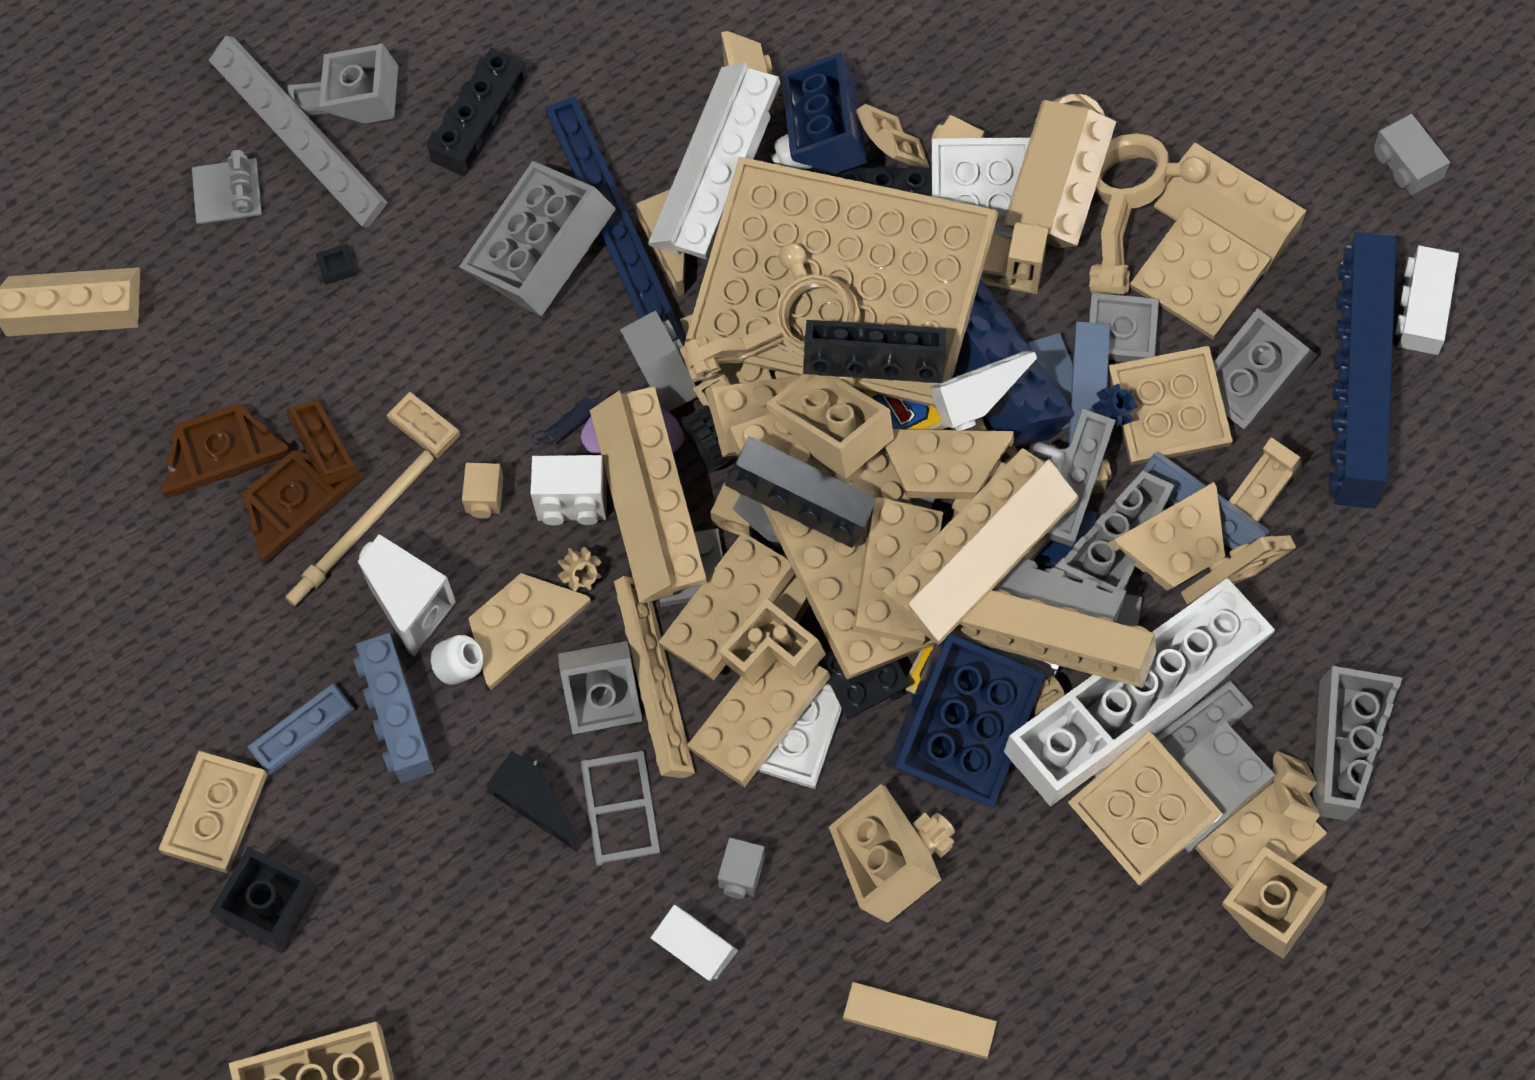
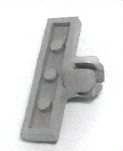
[1030,409,1115,547]

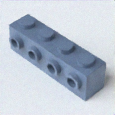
[353,633,435,783]

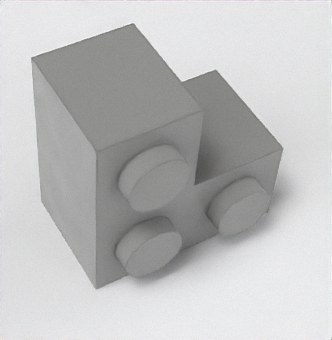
[620,310,698,412]

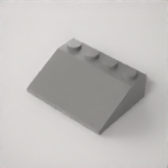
[459,161,616,316]

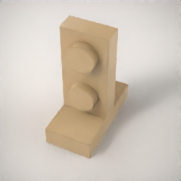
[1228,437,1302,522]

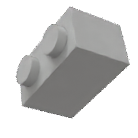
[1374,114,1450,195]

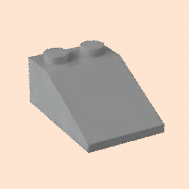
[1213,308,1317,430]
[1178,722,1275,853]

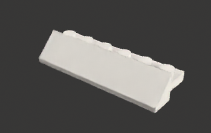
[648,62,780,260]

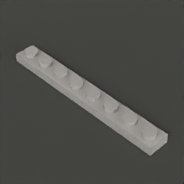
[209,36,388,227]

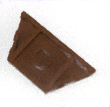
[161,403,290,499]
[242,450,364,564]

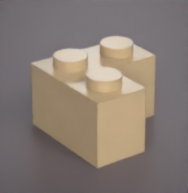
[980,222,1049,294]
[718,598,826,686]

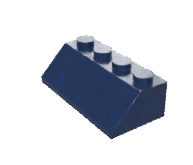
[782,52,866,174]

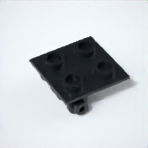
[819,650,910,719]

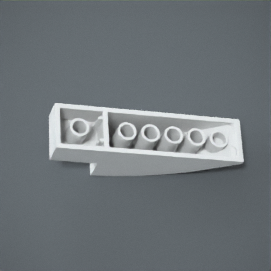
[1004,578,1275,807]

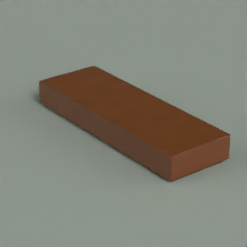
[287,399,357,486]

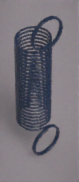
[531,387,603,445]

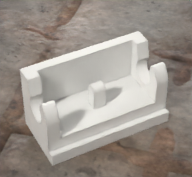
[651,905,738,982]

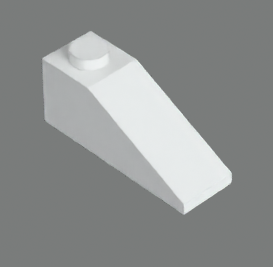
[930,351,1037,431]

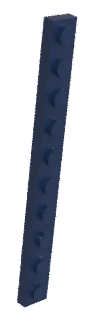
[545,96,686,364]

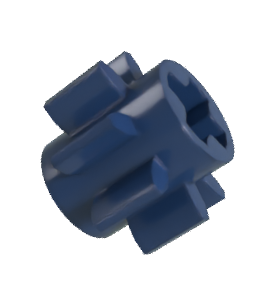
[1092,384,1138,429]

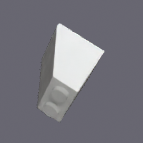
[358,534,456,656]

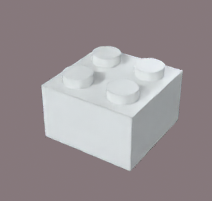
[531,455,607,525]

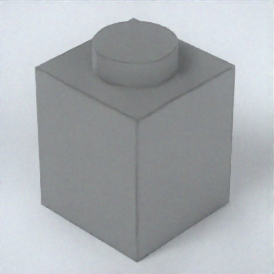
[717,838,765,899]

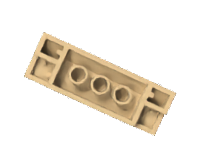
[590,386,707,604]
[882,448,1078,645]

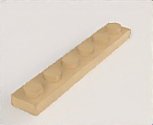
[614,576,695,778]

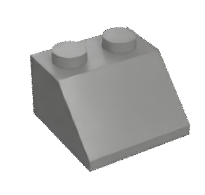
[319,44,398,124]
[558,641,642,734]

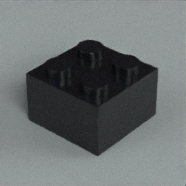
[210,847,319,954]

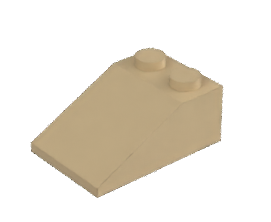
[766,374,894,479]
[829,784,941,923]

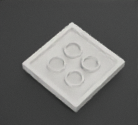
[932,138,1030,238]

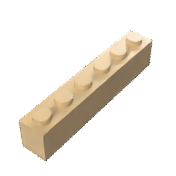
[950,590,1156,688]

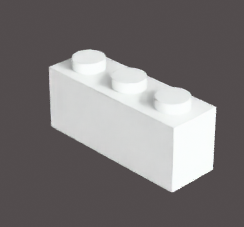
[1394,245,1459,355]

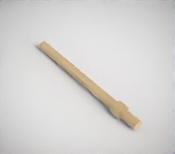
[285,450,435,606]

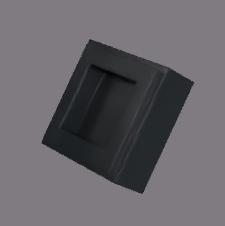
[315,244,357,285]

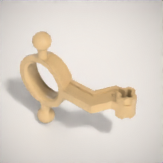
[1089,133,1206,294]
[680,243,861,386]

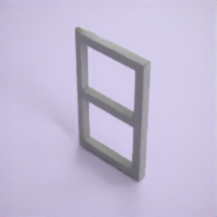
[581,751,660,866]

